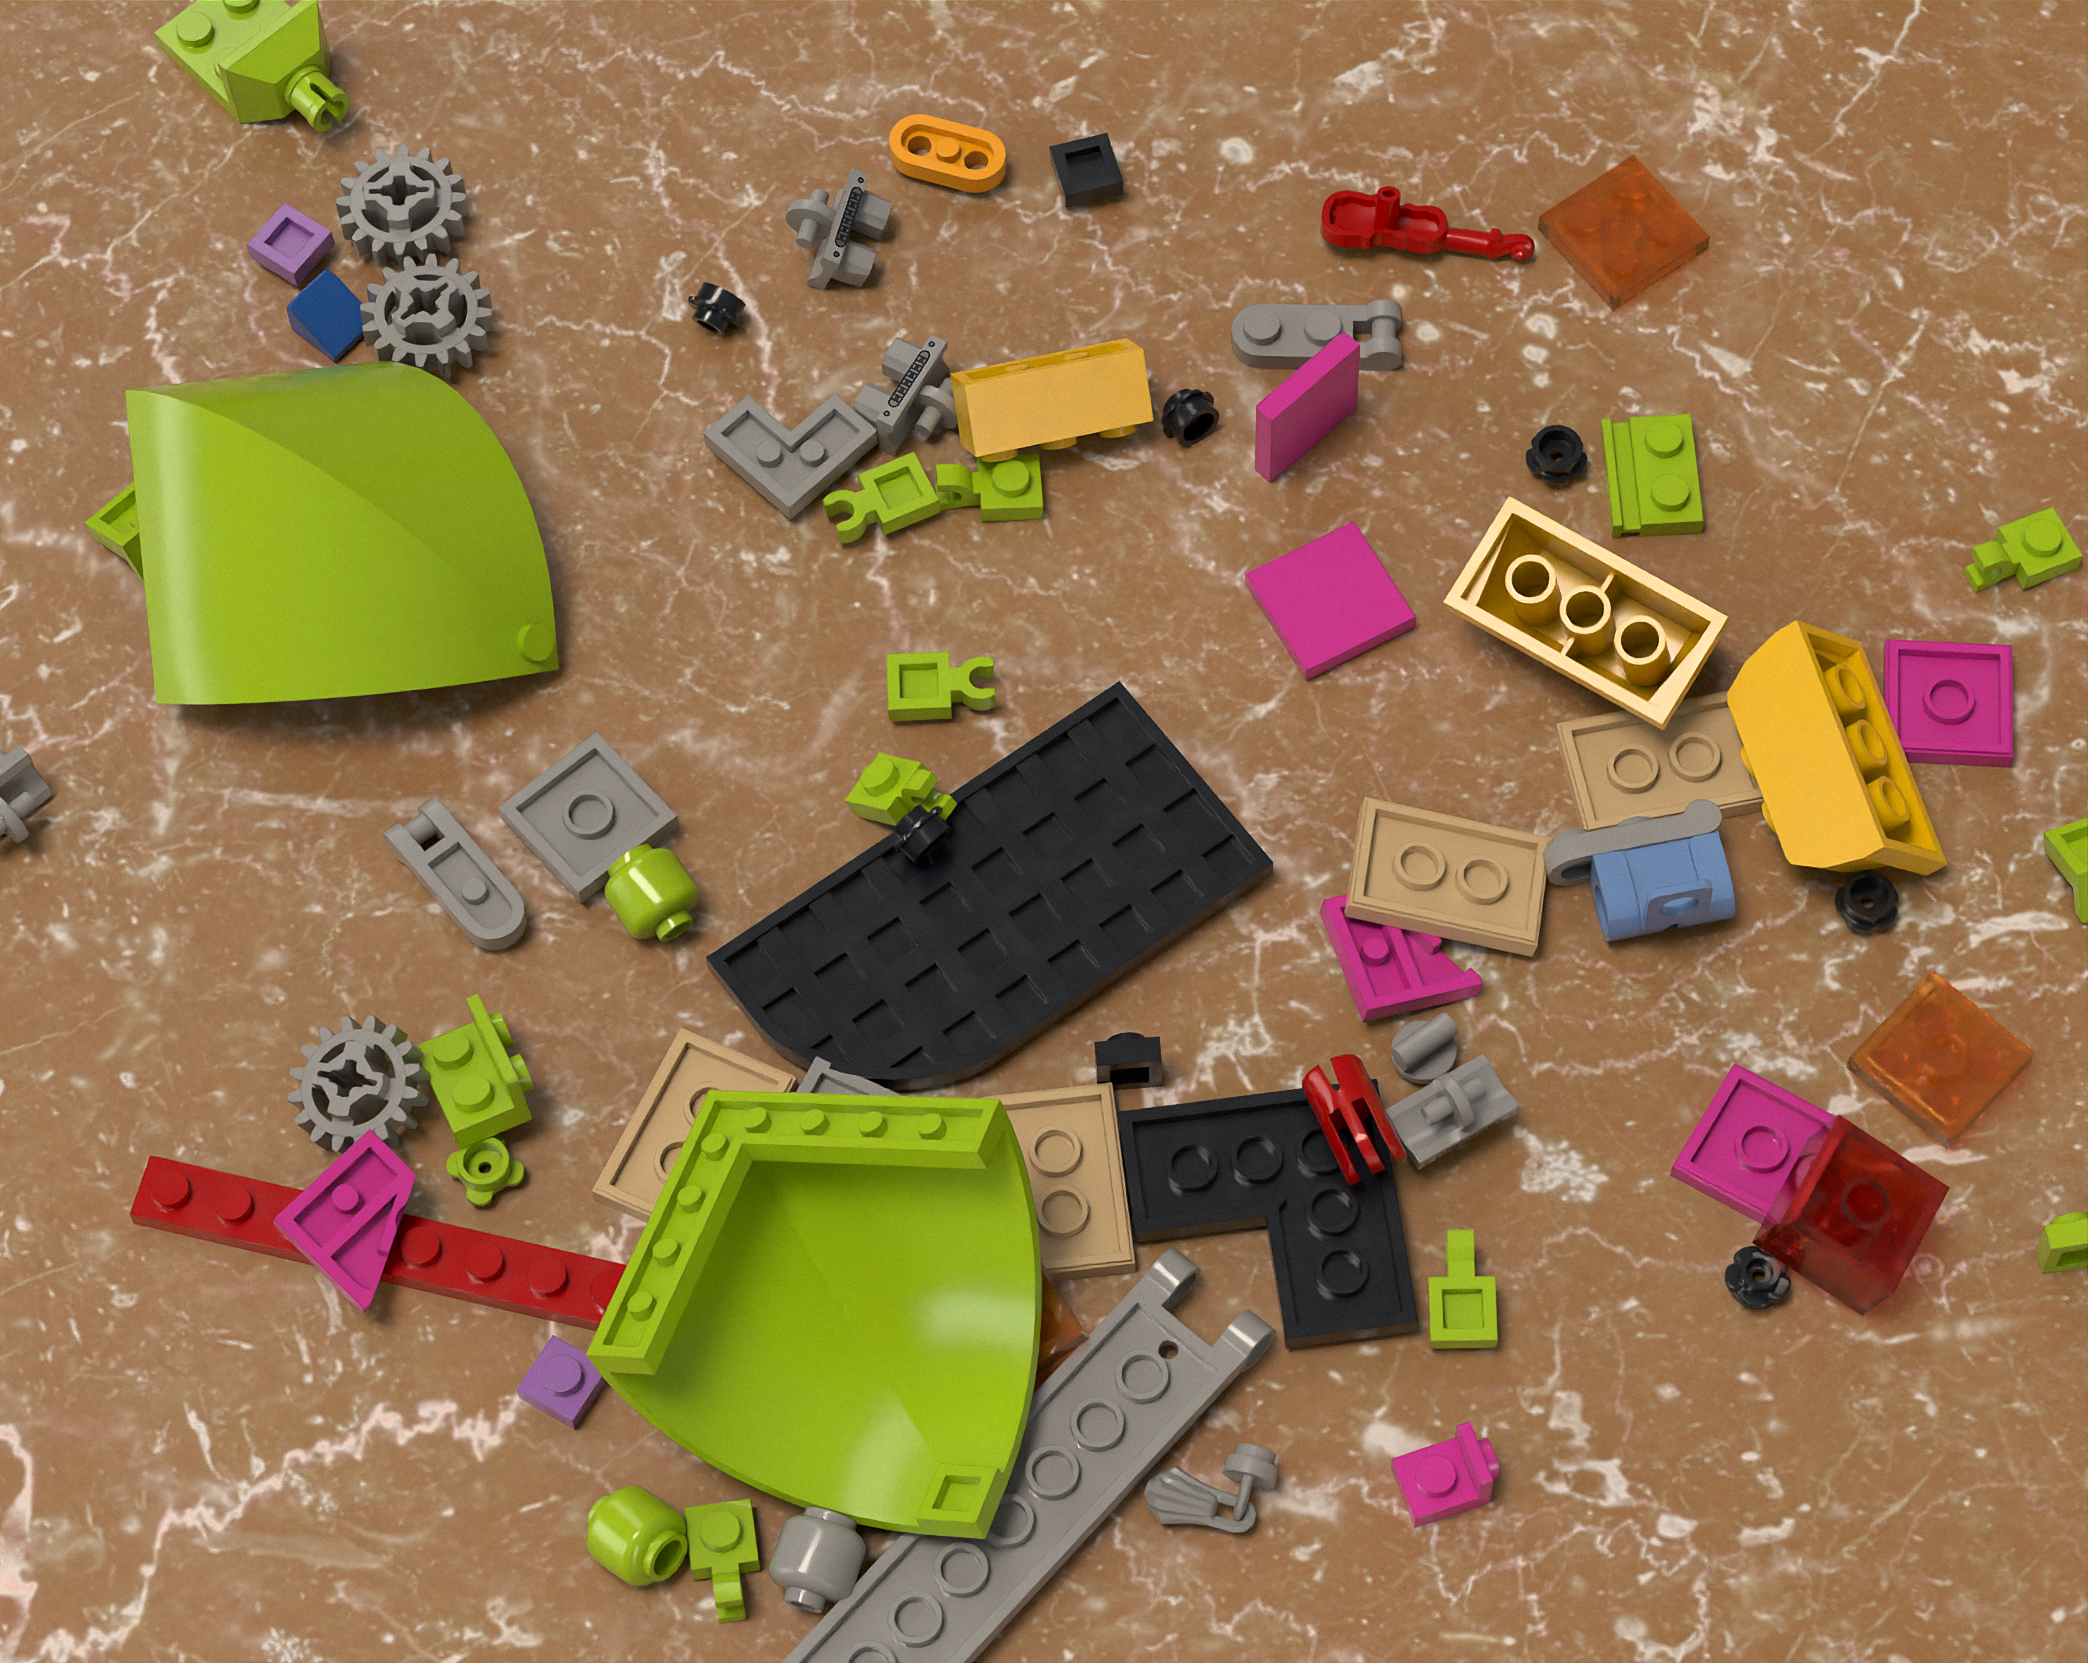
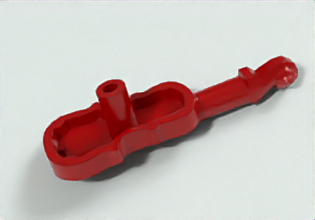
[1320,186,1535,260]

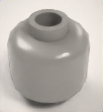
[769,1507,866,1613]

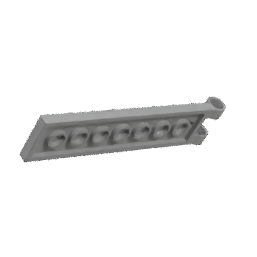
[781,1248,1276,1663]

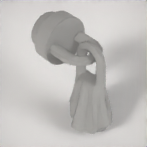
[1144,1443,1279,1533]

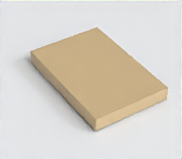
[1555,691,1764,832]
[1344,797,1551,957]
[592,1028,798,1223]
[983,1082,1135,1283]

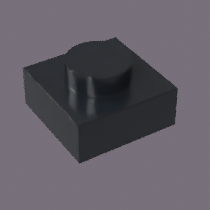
[1049,133,1124,208]
[1094,1032,1162,1091]

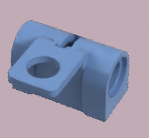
[1588,831,1735,942]

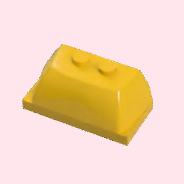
[1444,496,1729,731]
[1727,620,1948,876]

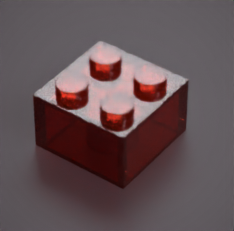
[1751,1115,1950,1316]

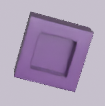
[247,203,335,287]
[517,1335,607,1430]

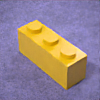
[950,338,1153,462]

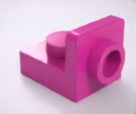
[1391,1421,1500,1528]

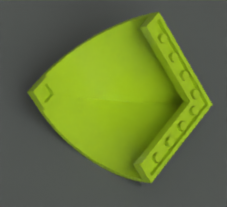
[125,361,559,705]
[586,1090,1042,1539]

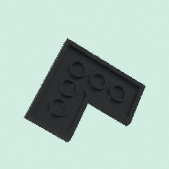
[1117,1079,1418,1348]

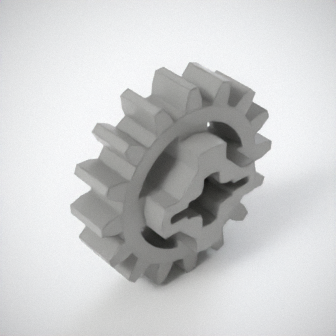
[336,144,469,270]
[360,253,494,379]
[287,1015,431,1156]

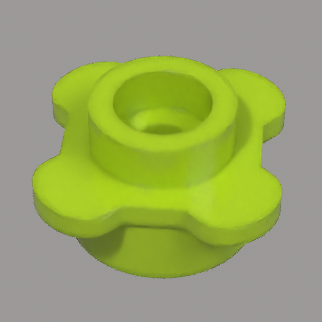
[446,1134,524,1206]

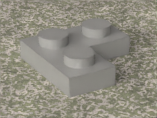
[704,393,879,520]

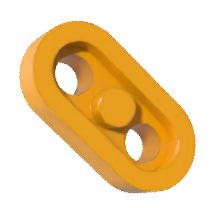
[889,114,1007,193]

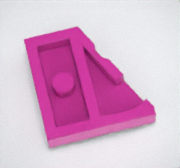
[1319,894,1483,1022]
[273,1129,416,1314]

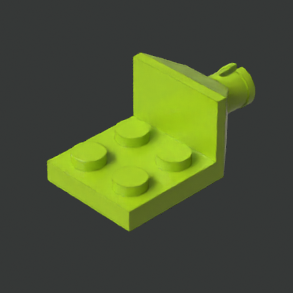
[154,0,351,132]

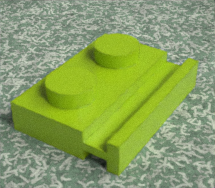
[1600,414,1704,538]

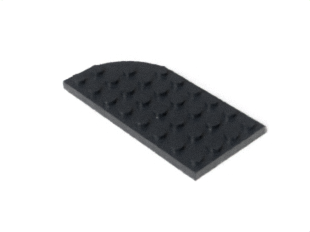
[706,681,1273,1090]

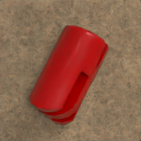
[1302,1054,1408,1185]

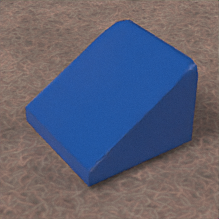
[286,269,364,363]

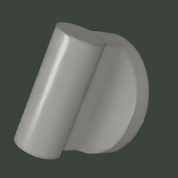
[1391,1012,1458,1084]

